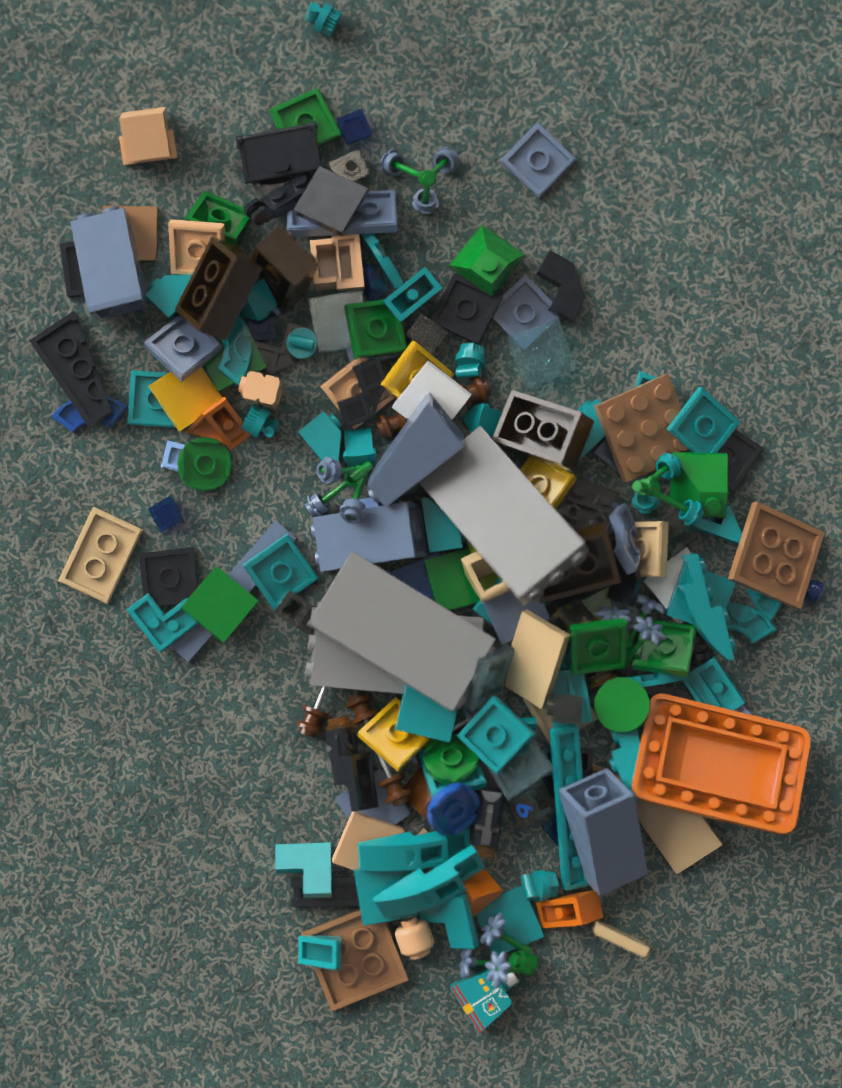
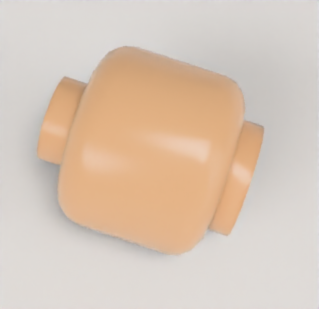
[395,916,434,959]

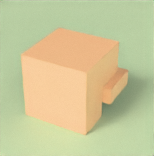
[119,107,178,165]
[310,234,365,291]

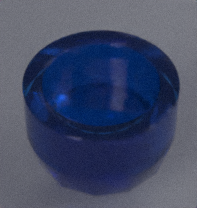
[805,580,825,604]

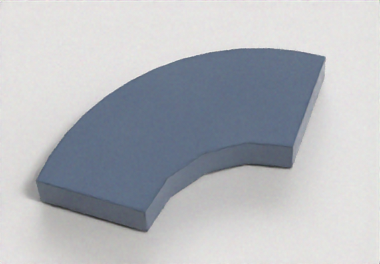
[609,503,640,575]

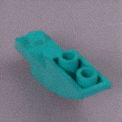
[677,553,736,661]
[609,727,642,804]
[357,828,470,871]
[373,845,485,918]

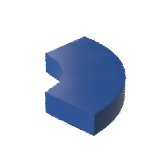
[51,397,128,433]

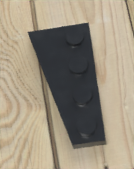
[29,310,113,429]

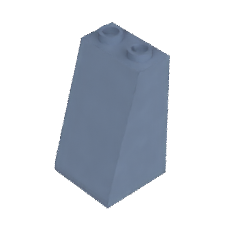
[70,206,151,321]
[367,392,464,507]
[311,502,429,572]
[558,768,648,896]

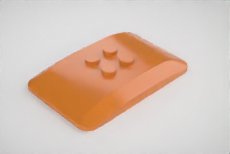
[632,693,811,834]

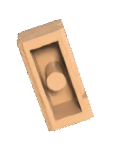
[238,371,283,411]

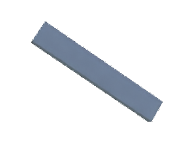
[170,521,297,662]

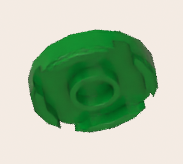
[177,437,232,492]
[594,677,650,733]
[424,734,479,785]

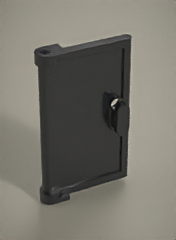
[236,121,322,184]

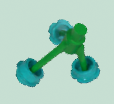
[632,453,704,526]

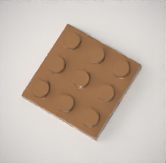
[594,374,690,482]
[728,502,825,609]
[301,909,409,1012]

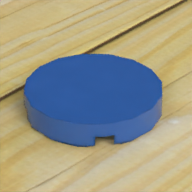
[427,783,480,836]

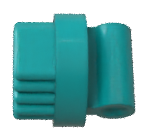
[306,2,342,37]
[286,328,318,359]
[455,342,486,379]
[241,404,280,438]
[520,870,559,902]

